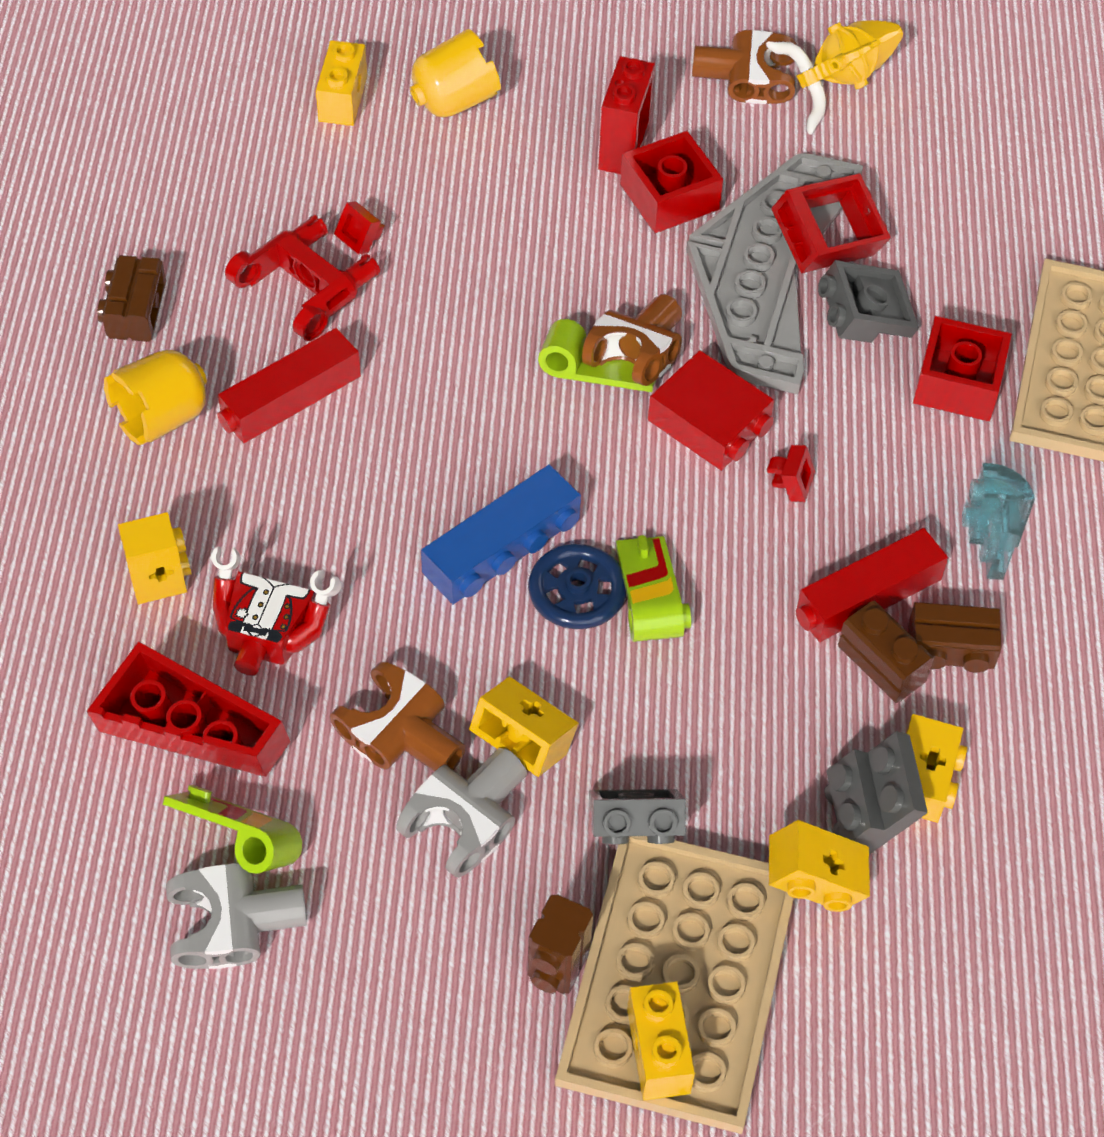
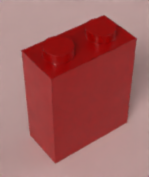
[648,350,774,471]

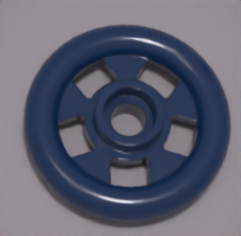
[528,544,627,629]

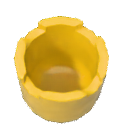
[409,29,501,118]
[104,350,207,445]

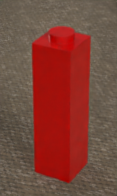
[217,328,361,444]
[796,528,949,643]

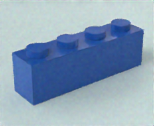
[421,464,581,605]

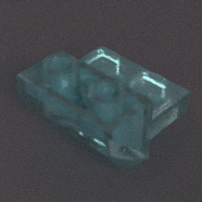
[962,463,1035,580]

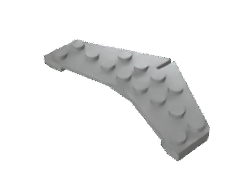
[686,153,863,394]

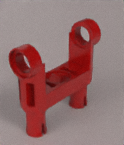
[225,215,380,341]

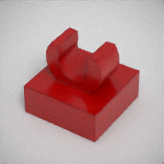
[334,201,385,255]
[767,445,815,502]

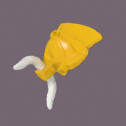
[766,20,904,135]

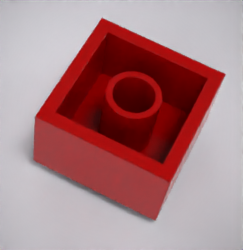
[620,131,723,233]
[913,316,1012,422]

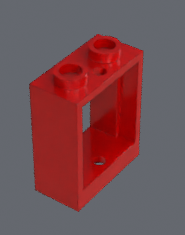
[598,56,655,174]
[771,173,891,274]

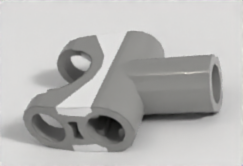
[396,748,527,877]
[166,863,307,969]

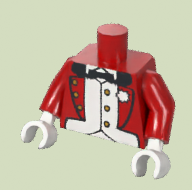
[211,546,341,676]

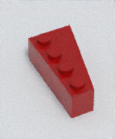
[87,641,291,777]

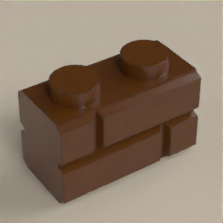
[97,255,166,342]
[838,600,934,703]
[908,602,1002,673]
[528,894,593,994]

